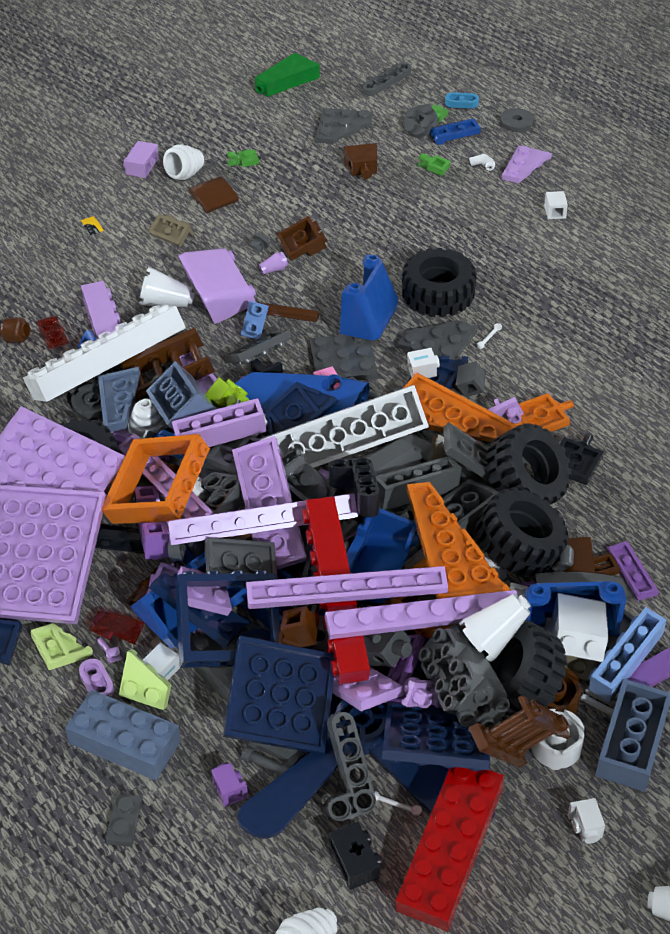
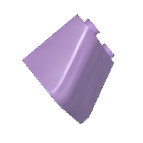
[178,248,256,324]

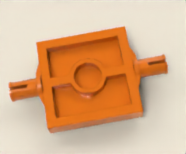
[516,393,574,432]

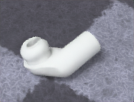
[469,154,495,171]

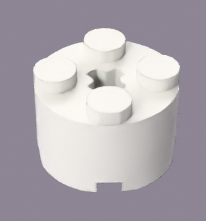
[531,709,584,770]

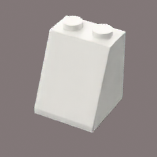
[549,593,608,662]

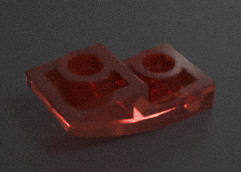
[37,316,68,349]
[89,611,145,645]

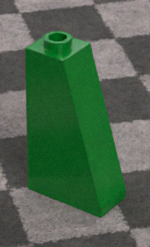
[255,53,320,97]

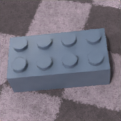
[146,361,216,431]
[595,679,670,792]
[65,690,181,781]

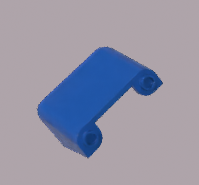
[340,254,398,340]
[347,508,420,604]
[131,552,247,650]
[523,581,626,635]

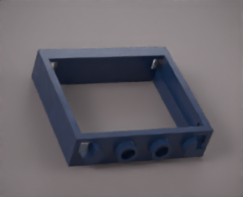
[175,571,280,668]

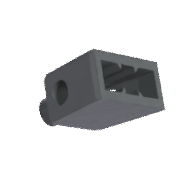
[363,630,412,668]

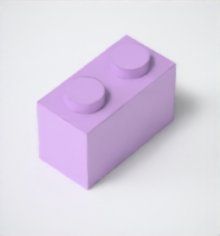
[123,141,159,178]

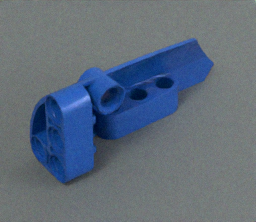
[235,372,370,423]

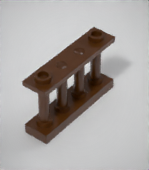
[121,327,215,402]
[469,695,571,768]

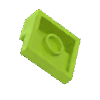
[206,377,249,408]

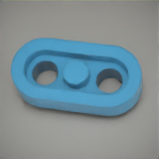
[445,92,479,108]

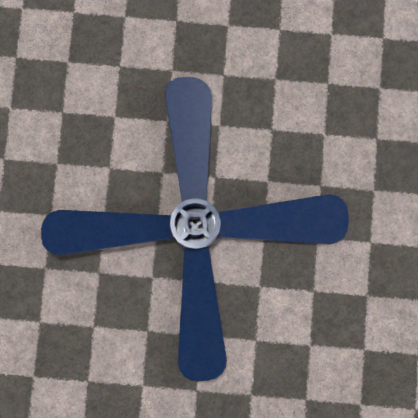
[235,629,495,839]

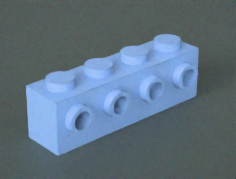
[588,607,666,703]

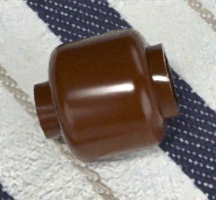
[0,317,31,343]

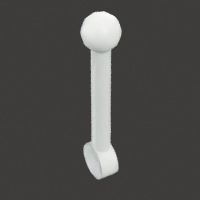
[477,323,502,349]
[374,791,422,816]

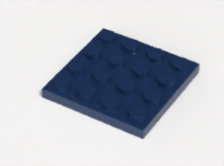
[223,636,334,754]
[382,701,490,771]

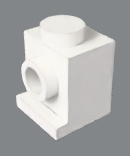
[567,798,605,844]

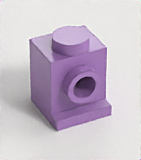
[211,762,248,807]

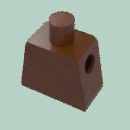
[344,143,377,179]

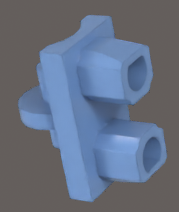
[240,301,269,340]

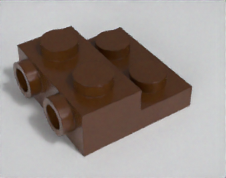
[277,216,327,261]

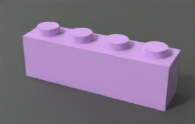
[81,281,121,339]
[172,398,267,455]

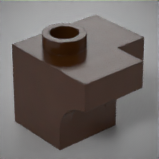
[278,606,320,647]

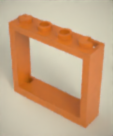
[101,434,210,524]

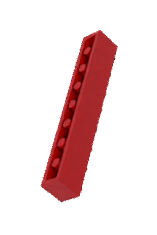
[302,496,370,685]

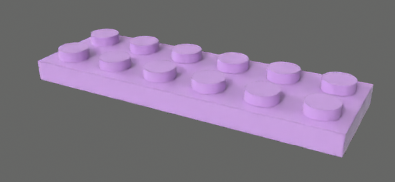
[232,436,307,570]

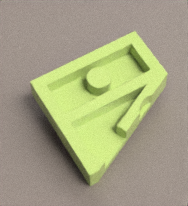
[31,623,93,670]
[119,649,172,710]

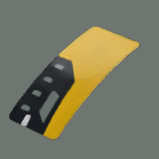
[80,216,104,235]

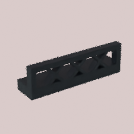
[95,524,144,554]

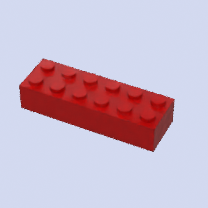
[396,767,504,932]

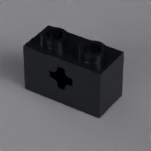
[329,822,382,890]

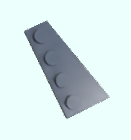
[98,367,140,432]

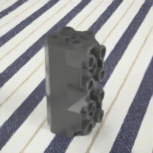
[328,437,422,521]
[419,624,510,728]

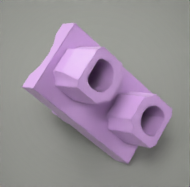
[488,397,524,424]
[401,677,442,708]

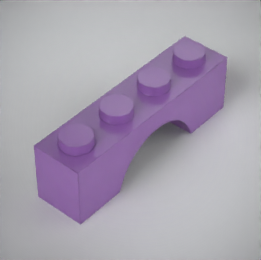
[134,486,169,560]

